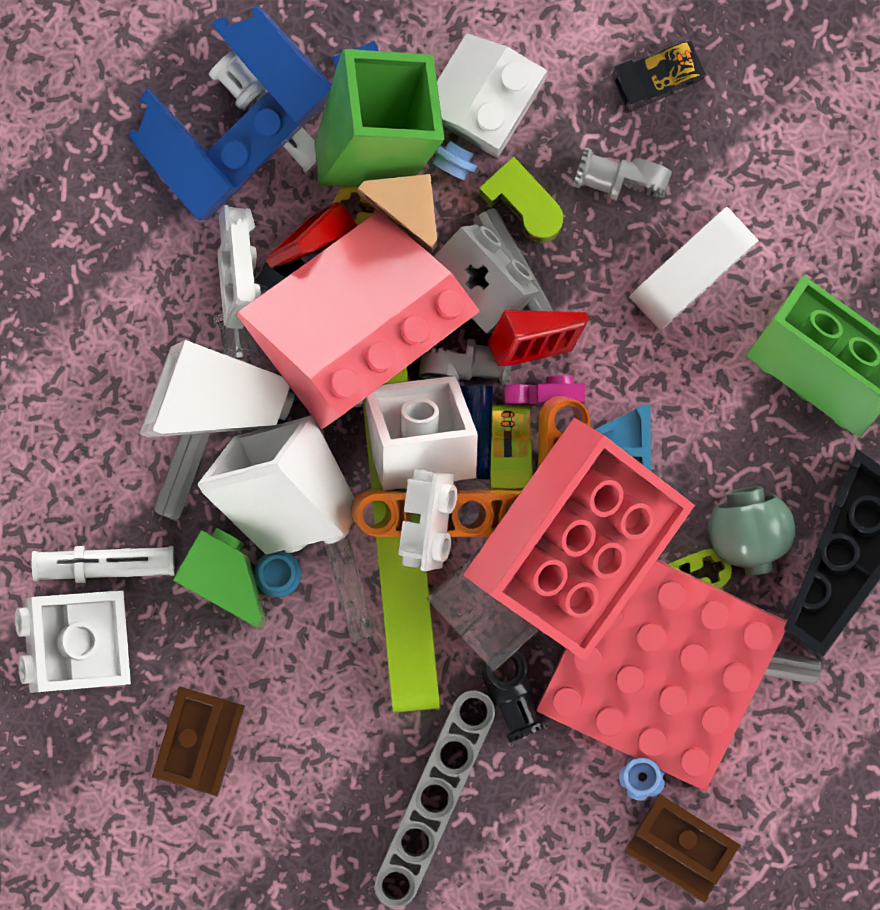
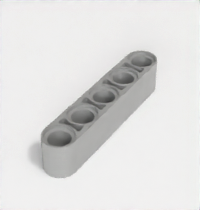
[374,690,495,908]

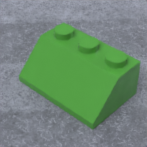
[746,275,880,438]

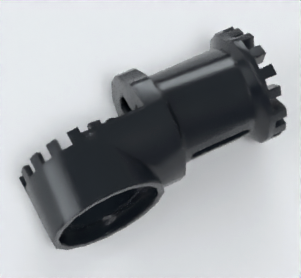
[480,646,548,743]

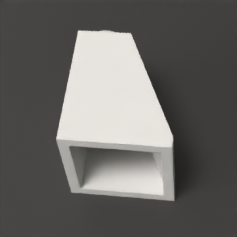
[140,340,294,437]
[198,415,354,554]

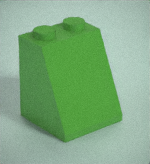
[314,49,445,187]

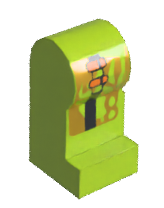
[479,156,563,244]
[489,405,533,489]

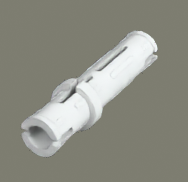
[32,546,175,583]

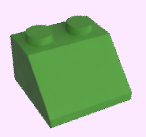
[173,528,267,629]

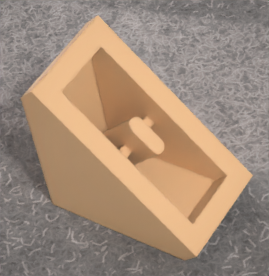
[358,174,437,254]

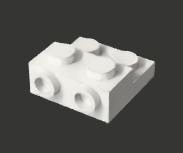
[15,590,131,693]

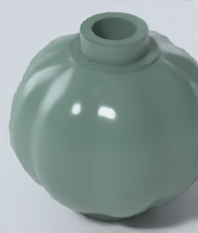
[707,486,795,576]

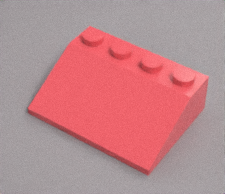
[236,210,480,429]
[463,418,695,661]

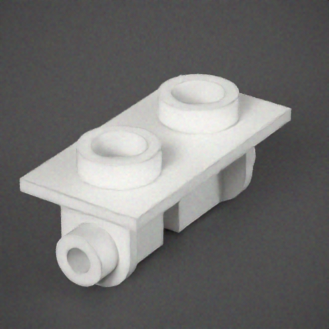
[398,469,457,571]

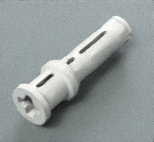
[209,50,317,174]

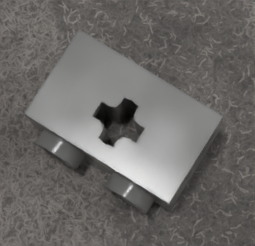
[433,225,540,334]

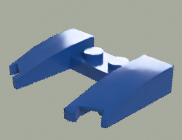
[128,6,332,220]

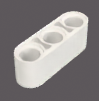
[629,207,759,331]

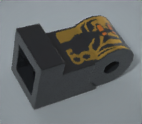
[612,41,706,113]

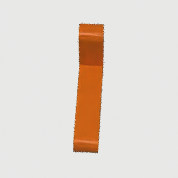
[351,396,590,537]

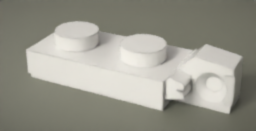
[217,205,261,329]

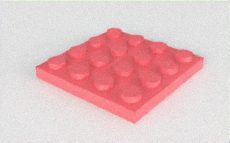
[536,559,787,792]

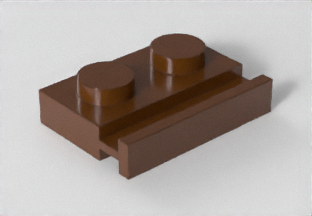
[152,686,245,797]
[623,794,740,903]

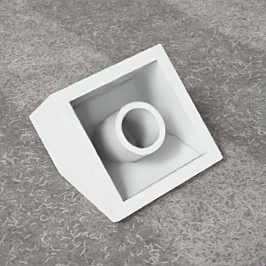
[437,33,547,159]
[364,376,478,491]

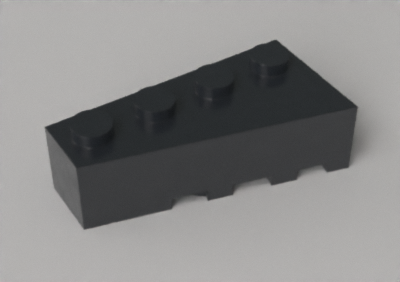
[784,449,880,661]

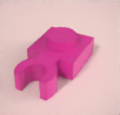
[504,375,585,407]

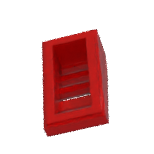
[266,202,357,268]
[488,310,589,366]

